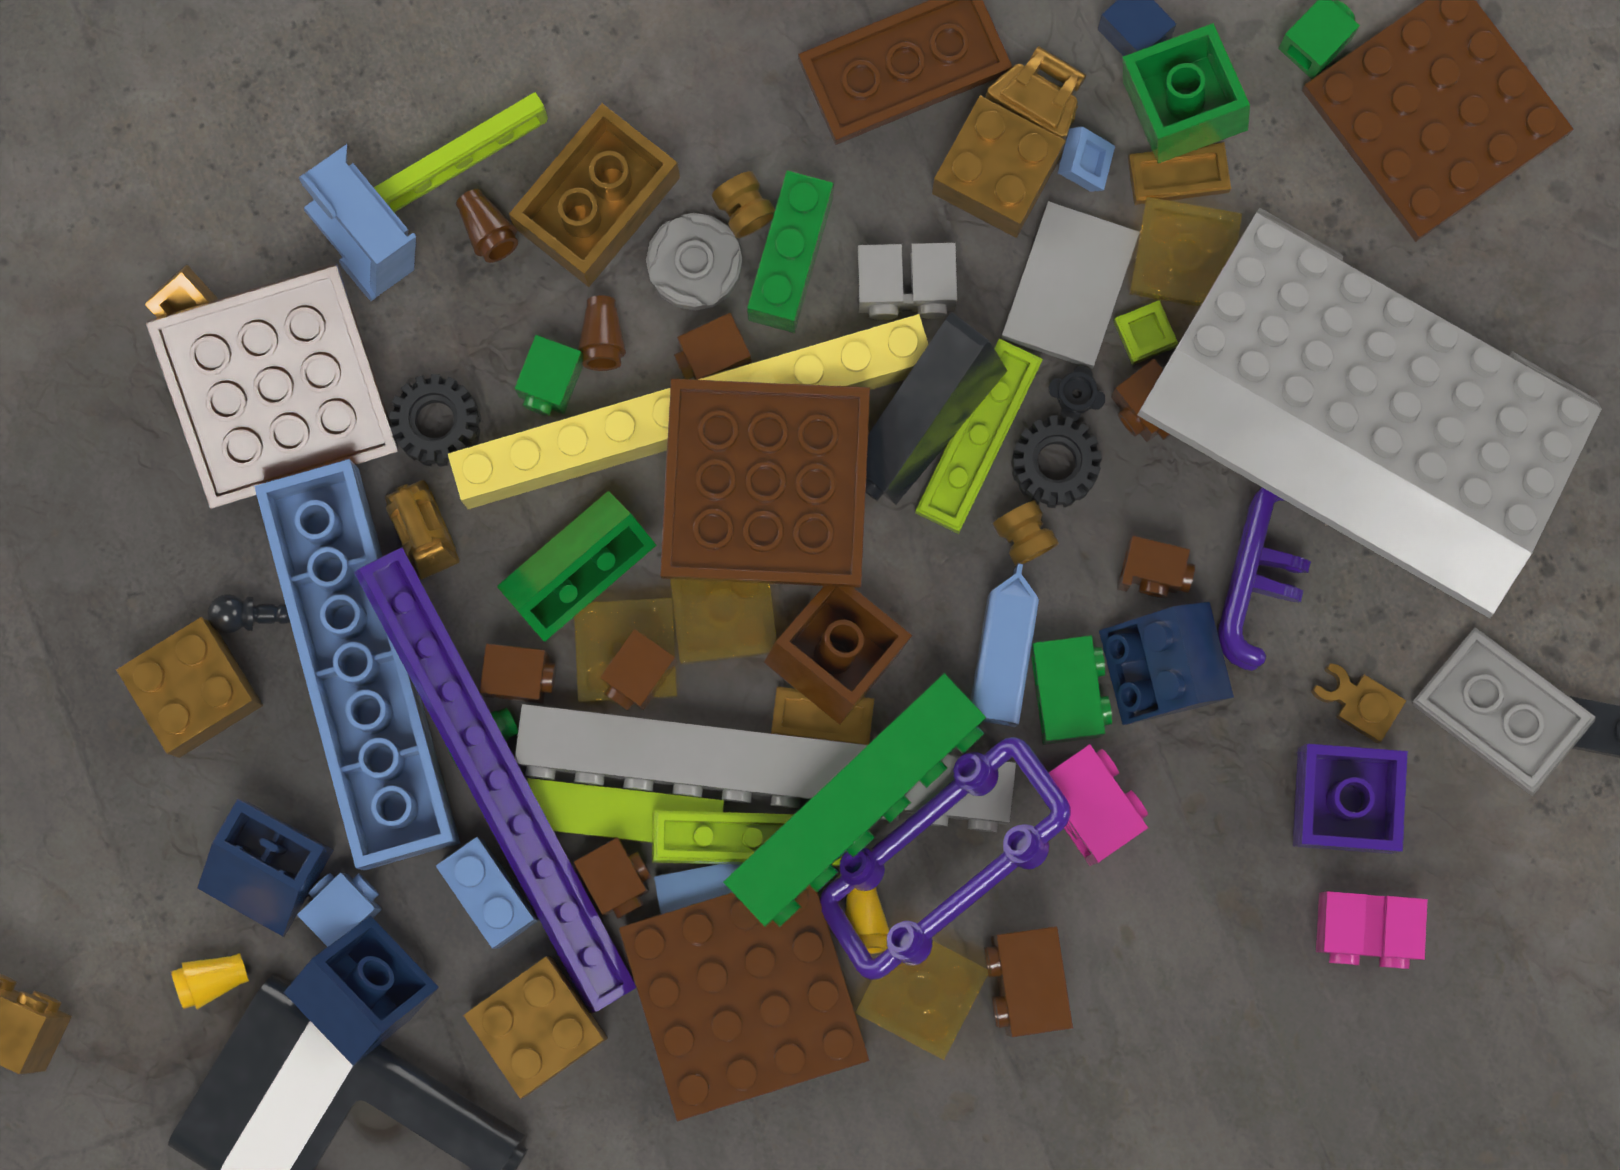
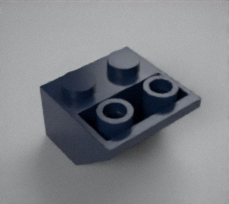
[1099,602,1234,725]
[197,799,334,937]

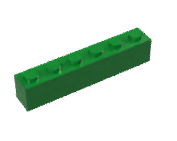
[723,673,986,928]

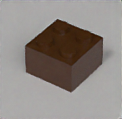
[764,586,912,725]
[984,926,1073,1037]

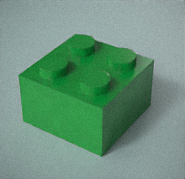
[1122,23,1250,164]

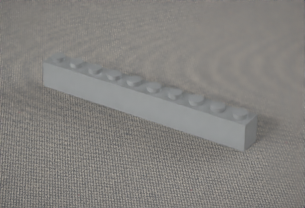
[515,704,1016,832]

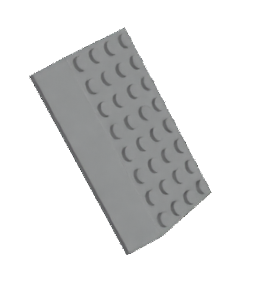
[1137,208,1602,618]

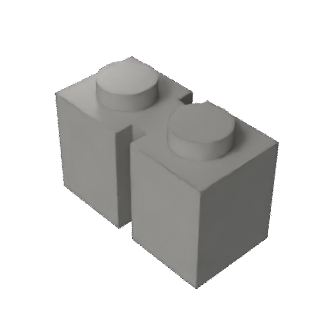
[858,243,957,320]

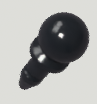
[208,594,290,633]

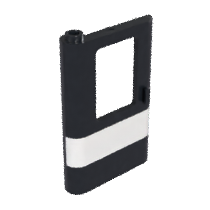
[168,976,528,1170]

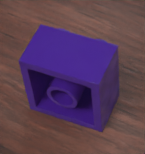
[1293,744,1408,854]

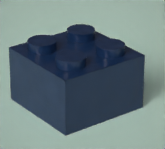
[284,915,439,1066]

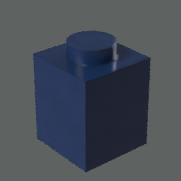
[1097,0,1176,57]

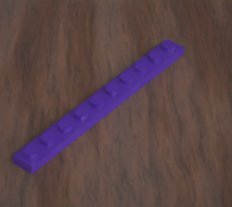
[354,547,637,1013]

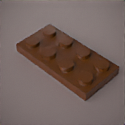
[798,0,1012,145]

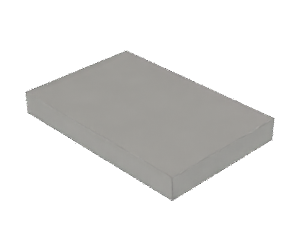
[1001,201,1140,370]
[1413,628,1596,796]

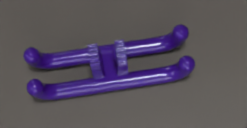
[1218,487,1311,671]

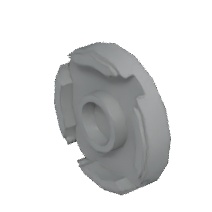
[646,213,743,311]

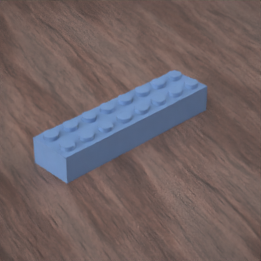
[254,459,460,870]

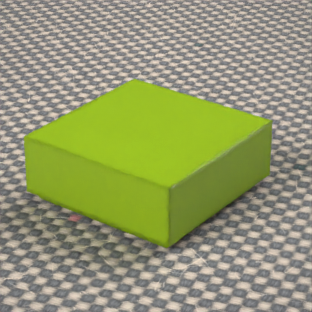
[1113,300,1178,365]

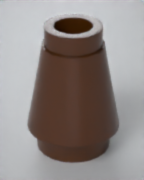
[456,189,518,263]
[578,295,626,371]

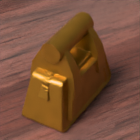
[985,46,1087,140]
[385,480,460,580]

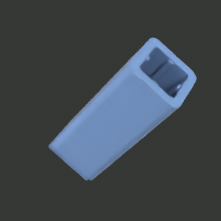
[970,564,1039,727]

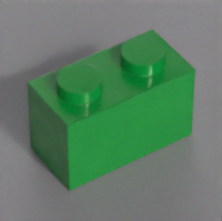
[1030,636,1112,745]

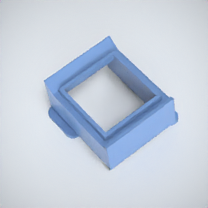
[299,144,416,301]

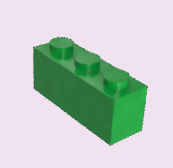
[747,170,834,333]
[497,491,657,642]

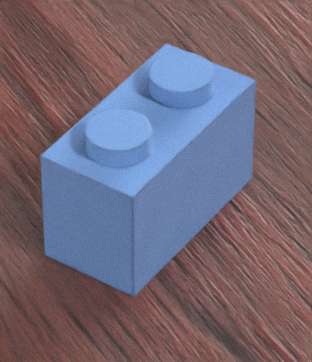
[436,837,539,949]

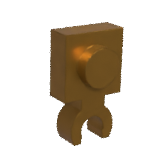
[1311,663,1406,744]

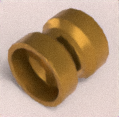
[712,171,775,238]
[993,500,1059,566]

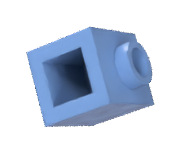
[297,872,382,947]

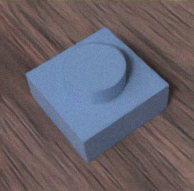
[1058,127,1115,192]

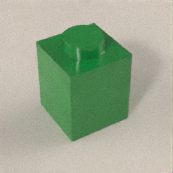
[1278,0,1360,79]
[514,335,583,416]

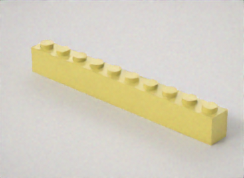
[448,314,929,509]

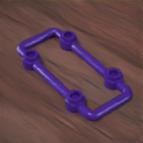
[820,737,1071,980]

